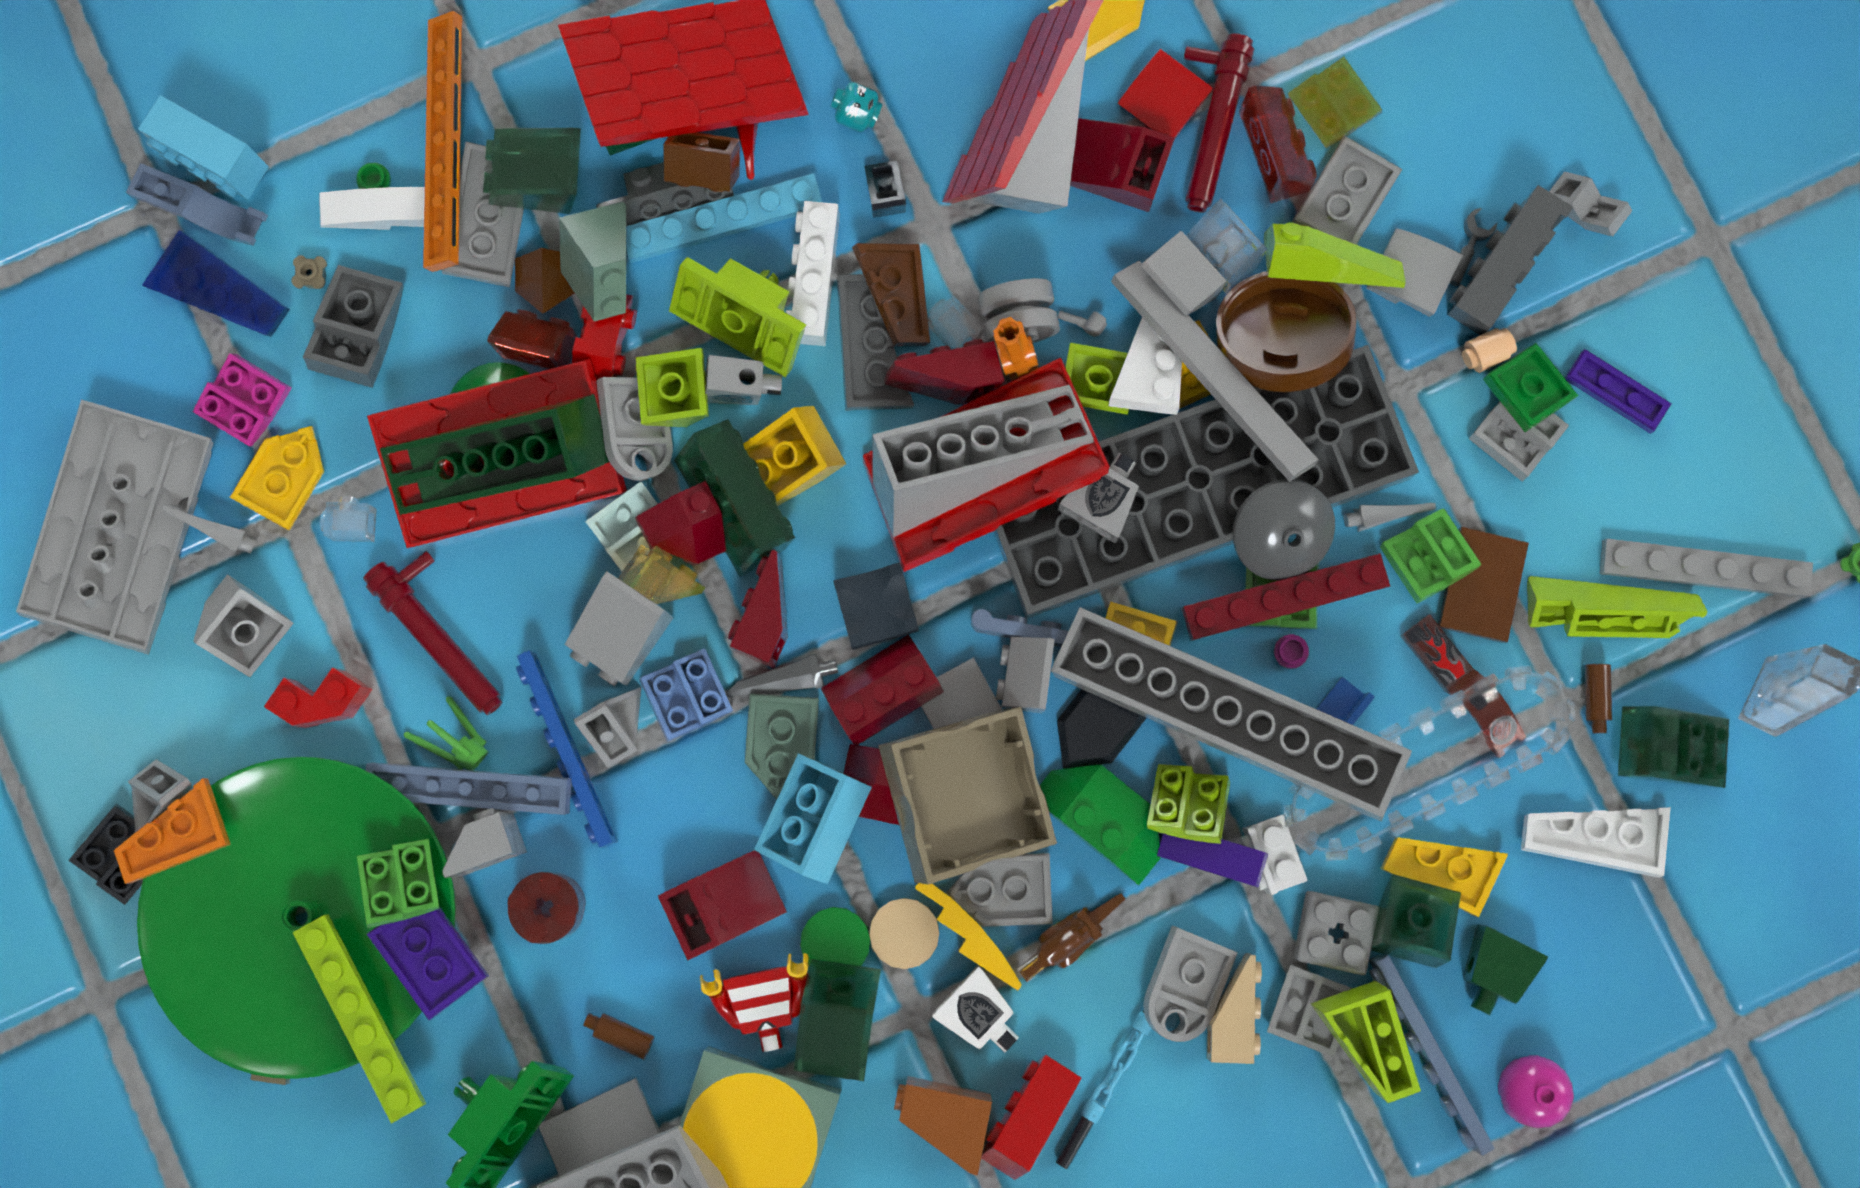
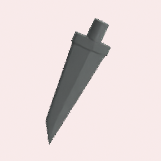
[726,653,839,697]

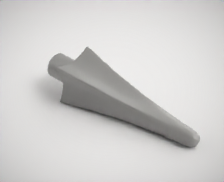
[1344,503,1436,532]
[162,505,257,554]

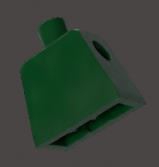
[1463,925,1548,1016]

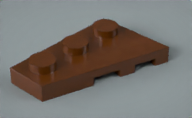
[852,243,930,346]

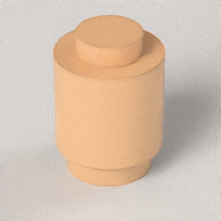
[1462,328,1517,373]

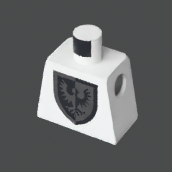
[932,965,1019,1053]

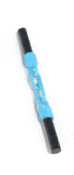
[1056,1010,1152,1169]

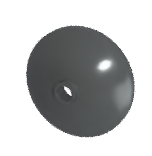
[1232,479,1335,580]

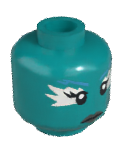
[830,82,883,132]

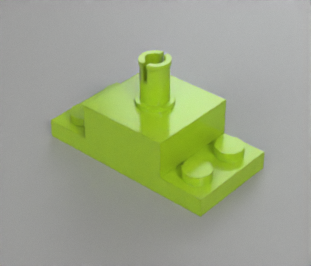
[669,257,806,378]

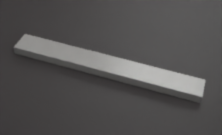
[1111,261,1318,482]

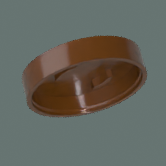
[1216,271,1357,392]

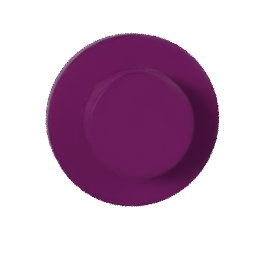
[1274,634,1309,669]

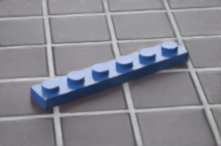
[516,650,618,848]

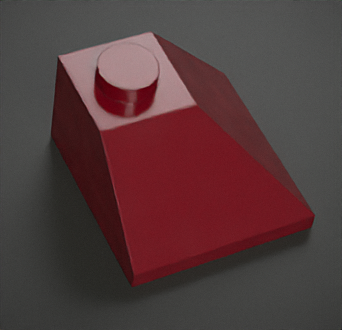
[843,744,899,825]

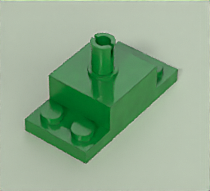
[446,1061,574,1188]

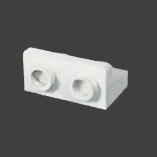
[1240,815,1308,895]

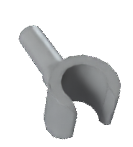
[1058,310,1107,337]

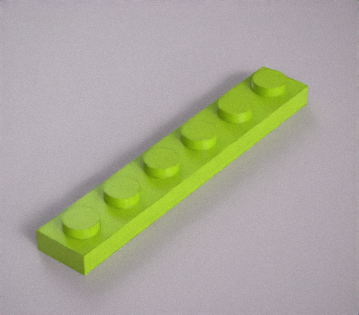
[293,914,427,1124]

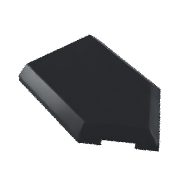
[1057,689,1147,769]

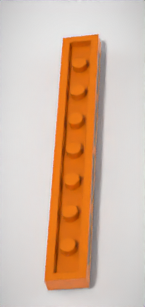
[423,11,462,272]

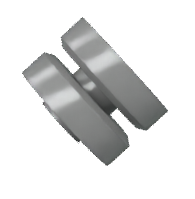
[978,278,1060,347]

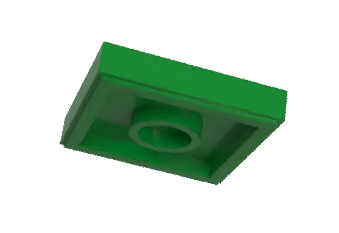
[1483,343,1578,433]

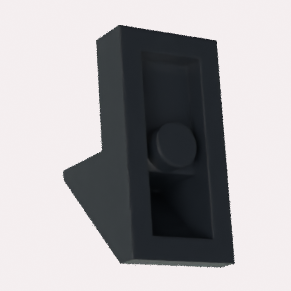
[864,160,906,218]

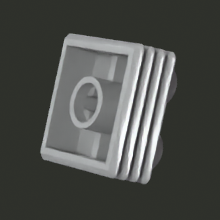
[1293,891,1379,975]

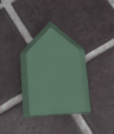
[745,694,819,800]

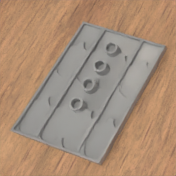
[16,399,213,655]

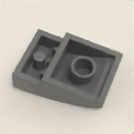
[303,265,404,388]

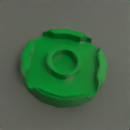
[800,907,870,978]

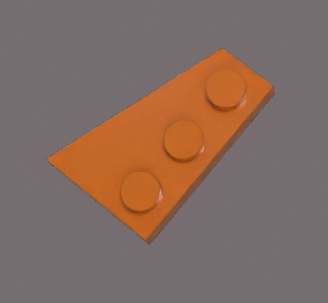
[114,778,231,884]

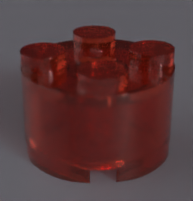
[507,872,586,944]

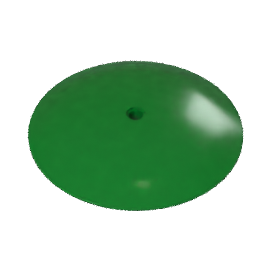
[137,757,456,1079]

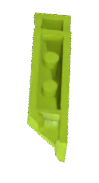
[1527,576,1708,638]

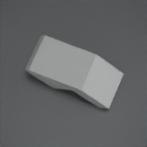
[1549,172,1632,237]

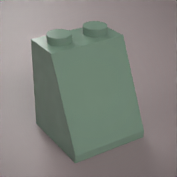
[559,202,626,322]

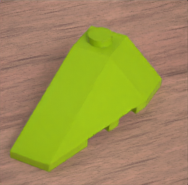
[1263,223,1406,288]

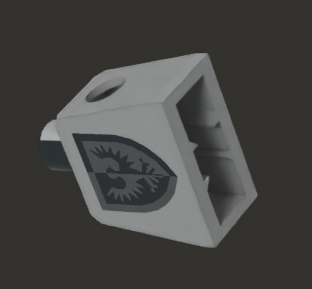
[705,355,782,405]
[1058,453,1139,543]

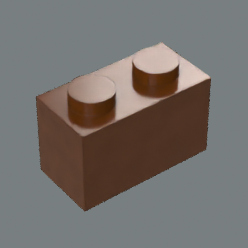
[663,132,740,192]

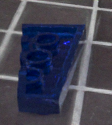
[142,230,290,337]

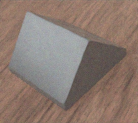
[1141,231,1227,316]

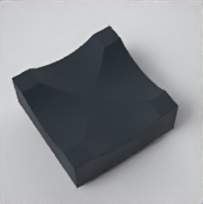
[833,562,919,650]

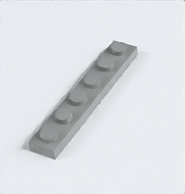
[1600,539,1813,598]

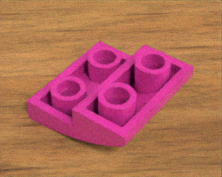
[193,353,292,446]

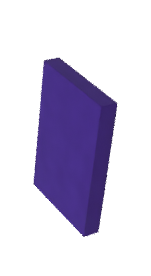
[367,907,489,1021]

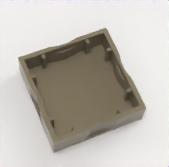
[878,707,1057,885]

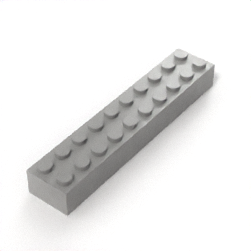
[1051,607,1412,822]

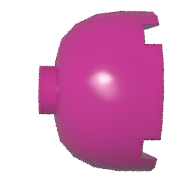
[1498,1055,1574,1128]

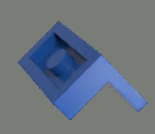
[1315,677,1375,725]

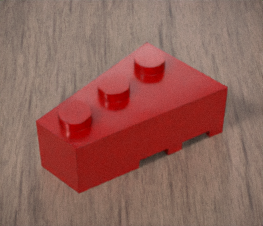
[981,1055,1082,1180]

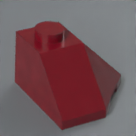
[635,481,726,566]

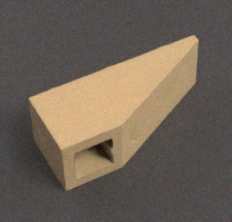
[1207,953,1262,1064]

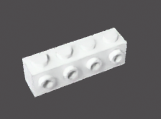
[786,201,840,346]

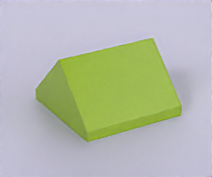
[1065,343,1129,415]
[635,348,709,427]

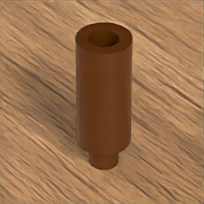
[1585,664,1612,734]
[583,1013,655,1060]

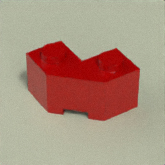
[572,294,637,381]
[264,667,373,728]

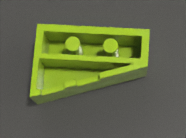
[1310,981,1421,1103]

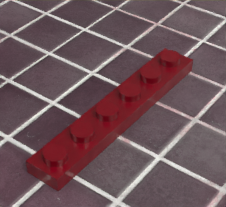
[1181,553,1390,641]

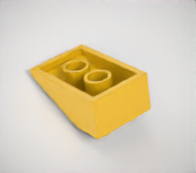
[719,406,846,519]

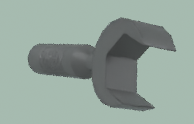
[1449,208,1497,286]

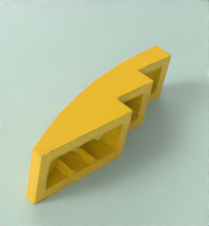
[915,883,1022,991]

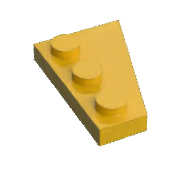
[1380,837,1508,917]

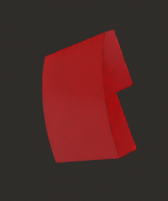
[1118,49,1214,140]

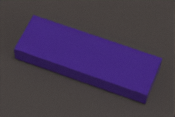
[1564,349,1672,434]
[1157,834,1268,888]

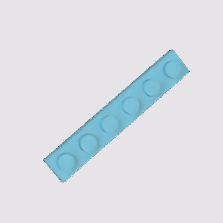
[626,173,823,263]

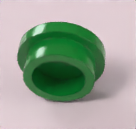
[356,163,391,189]

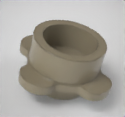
[291,255,327,289]

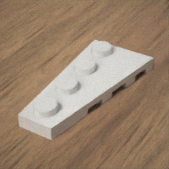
[1108,317,1182,415]
[1520,807,1671,878]

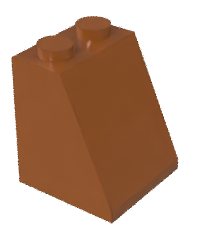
[894,1076,992,1175]

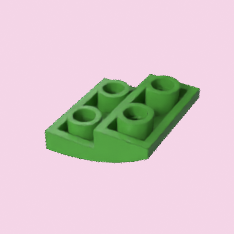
[357,839,439,928]

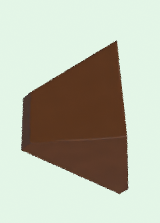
[515,248,575,314]

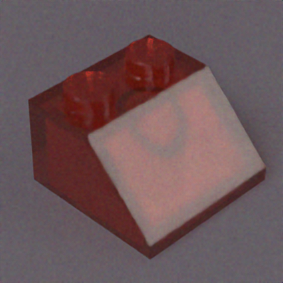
[487,309,577,369]

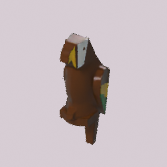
[1017,893,1125,982]

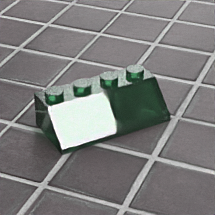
[674,419,795,577]

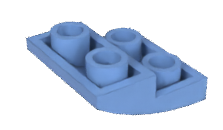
[639,648,733,742]

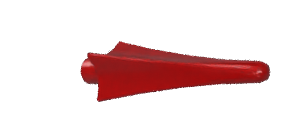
[735,123,758,180]

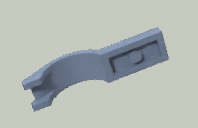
[126,163,268,246]

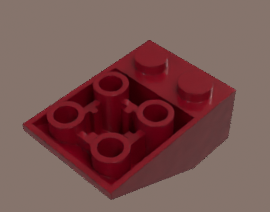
[1070,118,1175,212]
[884,339,1004,405]
[728,550,788,669]
[658,850,787,961]

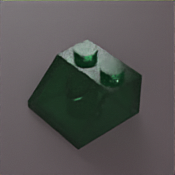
[1371,874,1461,968]

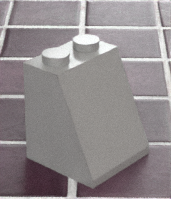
[564,571,673,686]

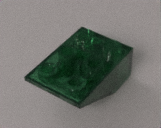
[1618,706,1729,788]

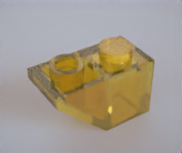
[618,544,705,604]

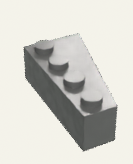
[1448,185,1573,335]

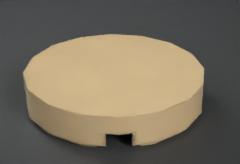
[869,898,939,969]

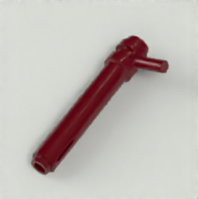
[1184,33,1254,213]
[363,551,503,716]

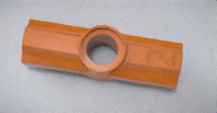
[993,317,1039,381]

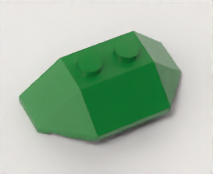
[1039,765,1160,886]

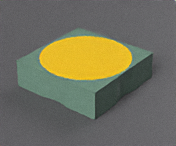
[680,1046,842,1188]

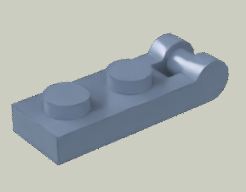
[971,609,1068,647]

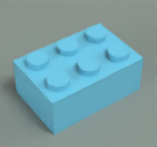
[138,95,269,200]
[754,753,872,884]

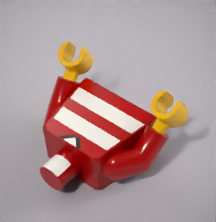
[699,953,809,1052]

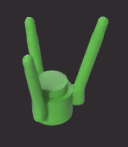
[404,696,489,770]

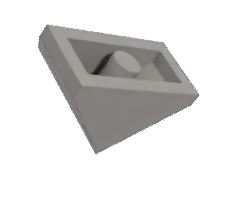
[573,687,641,768]
[128,759,192,833]

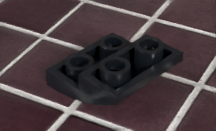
[68,803,143,905]

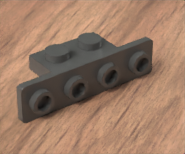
[596,162,734,226]

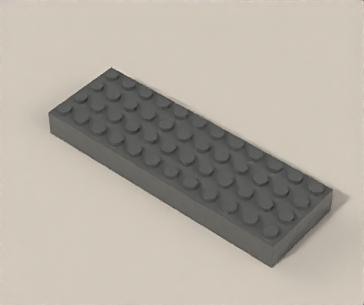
[993,345,1419,619]

